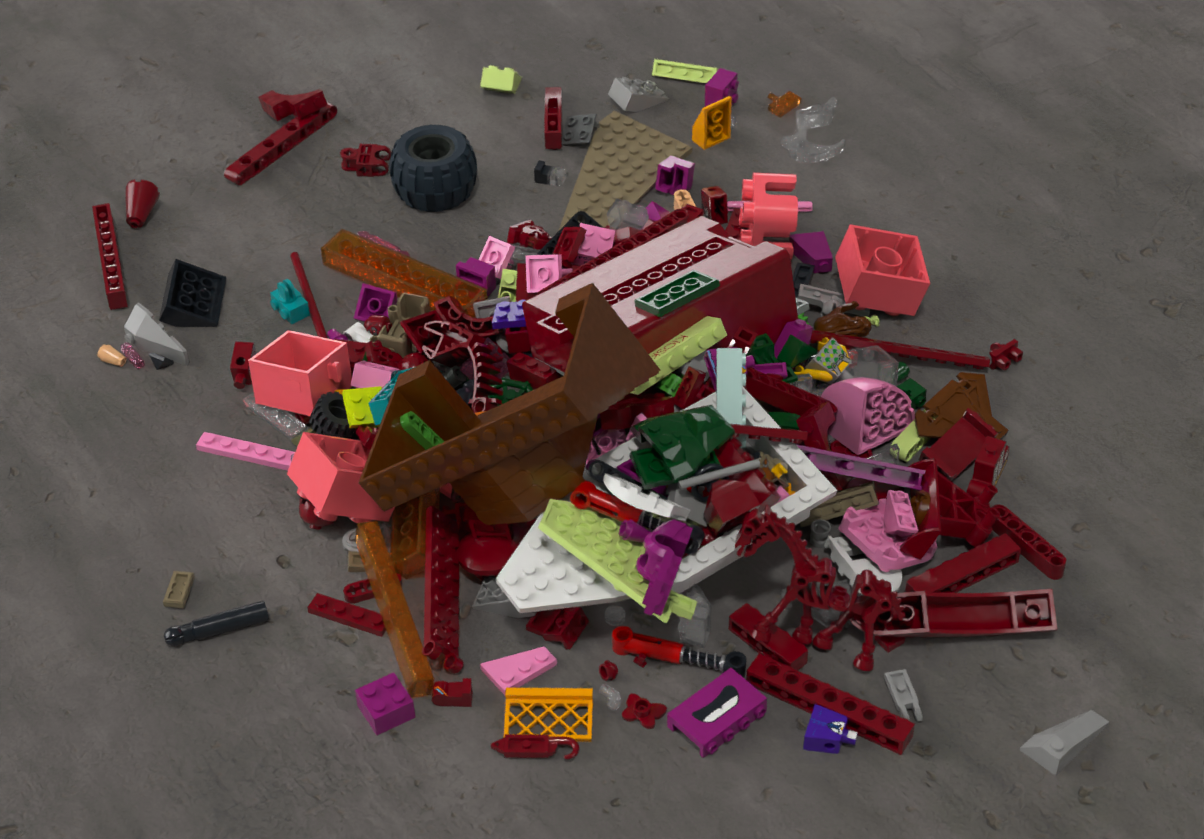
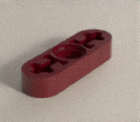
[343,572,402,604]

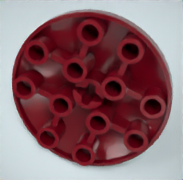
[456,515,531,577]

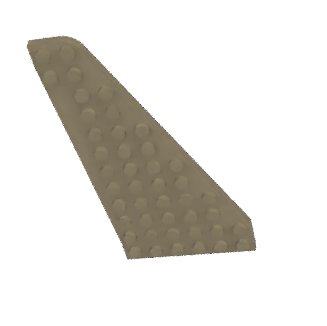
[558,111,692,231]

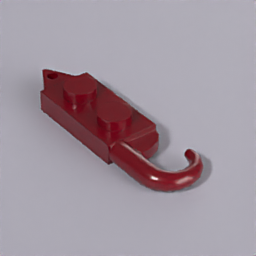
[491,734,580,759]

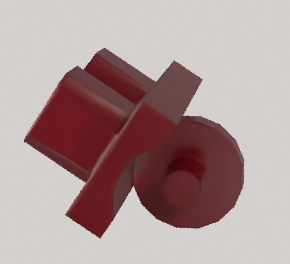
[989,339,1023,371]

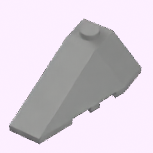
[124,303,189,366]
[1020,710,1109,776]

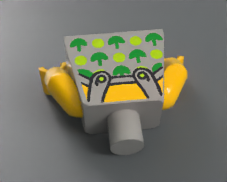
[794,337,854,384]

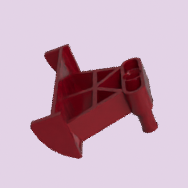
[900,459,1000,560]

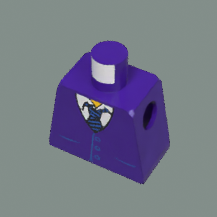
[803,704,858,754]

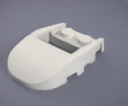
[603,473,690,521]
[824,536,902,595]

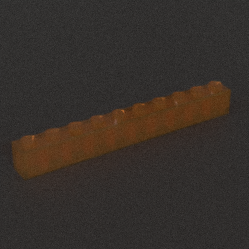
[355,521,434,698]

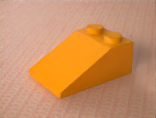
[692,96,732,150]

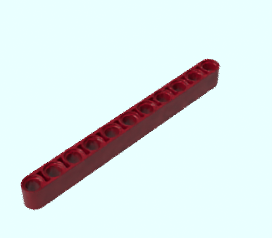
[537,209,689,295]

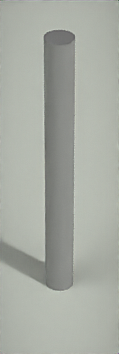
[678,459,760,489]

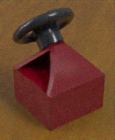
[691,463,760,536]

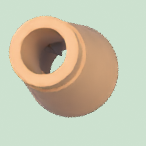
[97,344,127,367]

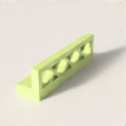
[652,59,719,83]

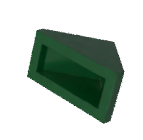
[777,334,818,368]

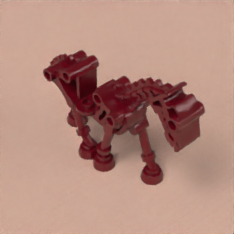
[735,504,905,671]

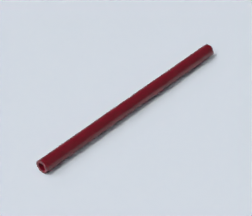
[290,252,328,338]

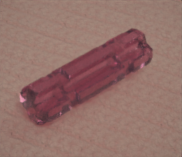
[120,342,145,369]

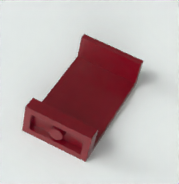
[918,408,998,482]

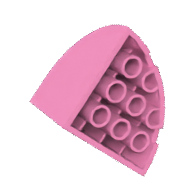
[821,377,915,455]

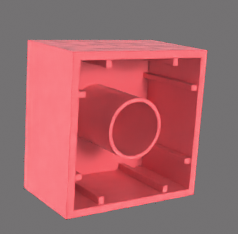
[835,224,930,316]
[287,432,395,526]

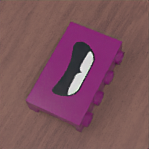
[667,668,767,758]

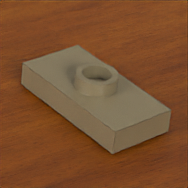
[163,571,195,608]

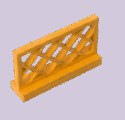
[504,688,593,742]

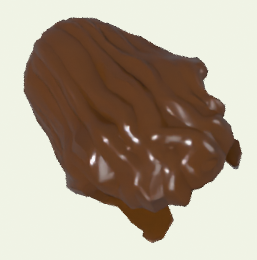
[813,301,872,342]

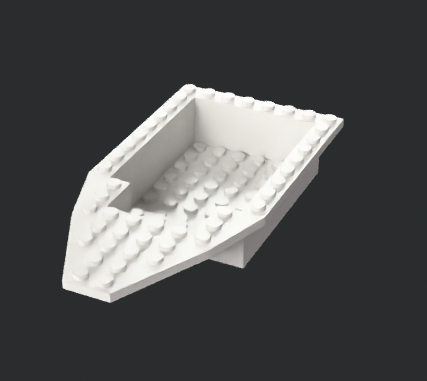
[496,386,837,613]

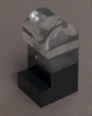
[534,160,568,186]

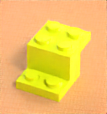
[342,386,382,428]

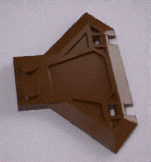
[915,372,1009,440]

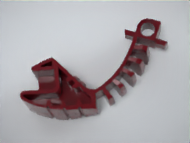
[422,321,503,413]

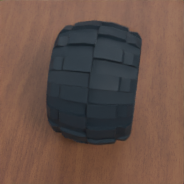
[389,125,477,212]

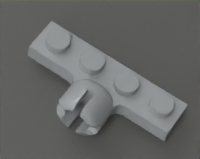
[798,284,870,317]

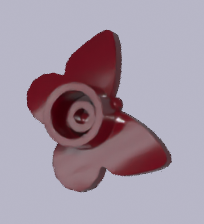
[622,693,667,729]

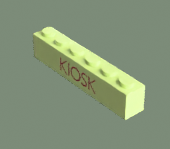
[631,316,727,395]

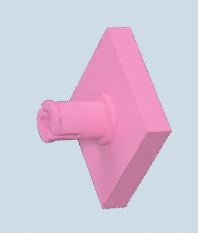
[479,236,515,279]

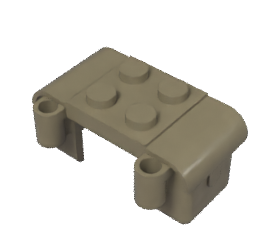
[369,293,430,358]

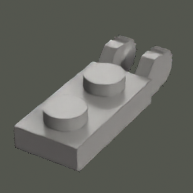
[884,669,923,722]

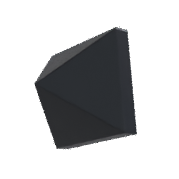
[149,352,174,370]

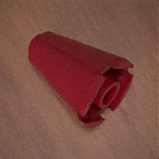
[125,179,160,228]

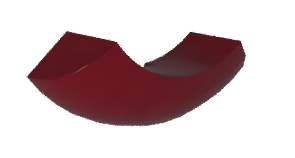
[434,296,503,337]

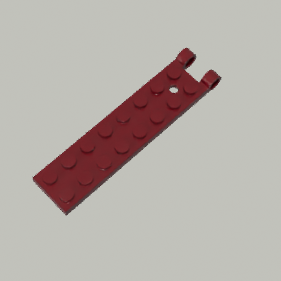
[422,505,463,674]

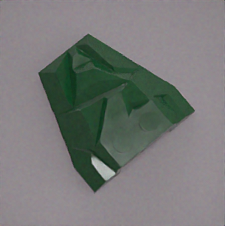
[630,404,735,483]

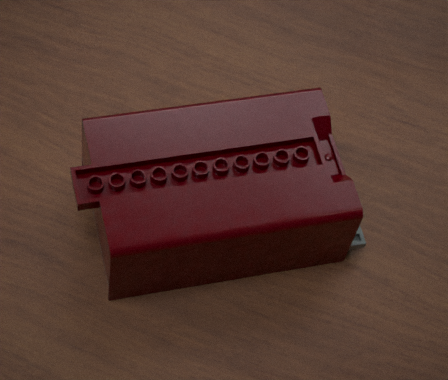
[522,216,810,403]

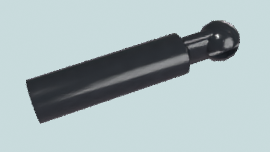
[164,600,269,647]

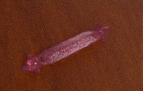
[357,231,412,261]

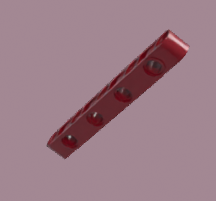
[224,102,337,185]

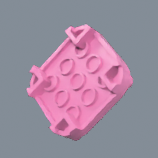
[838,499,938,572]

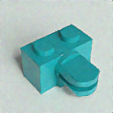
[270,279,310,325]

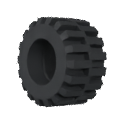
[310,392,357,439]

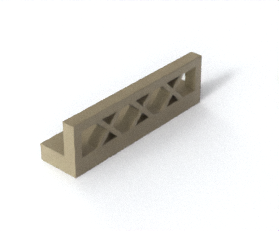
[800,481,879,527]

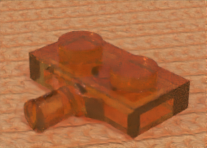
[768,91,802,118]

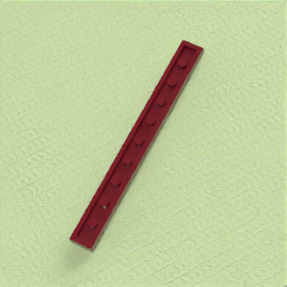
[810,330,990,369]

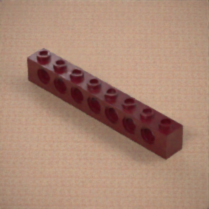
[92,203,128,310]
[746,653,915,756]

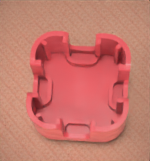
[739,172,798,260]

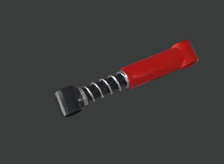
[570,481,705,554]
[612,626,747,678]

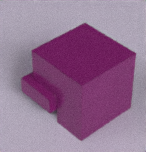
[655,156,695,195]
[456,257,496,302]

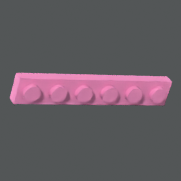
[196,432,295,471]

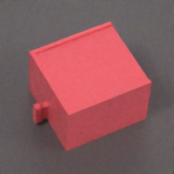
[248,330,352,416]

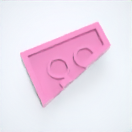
[480,647,557,695]

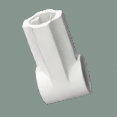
[343,322,374,343]

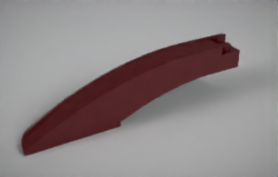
[844,589,1057,637]

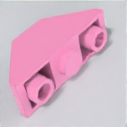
[884,490,918,537]

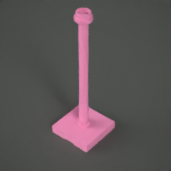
[526,254,572,293]

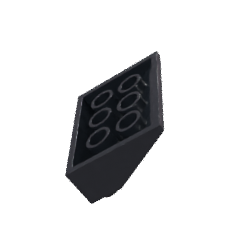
[159,259,226,327]

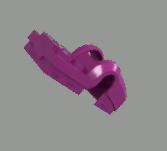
[636,519,693,616]

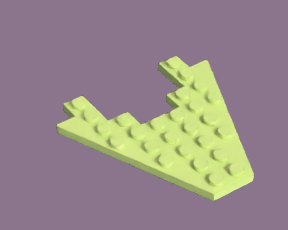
[538,499,702,623]

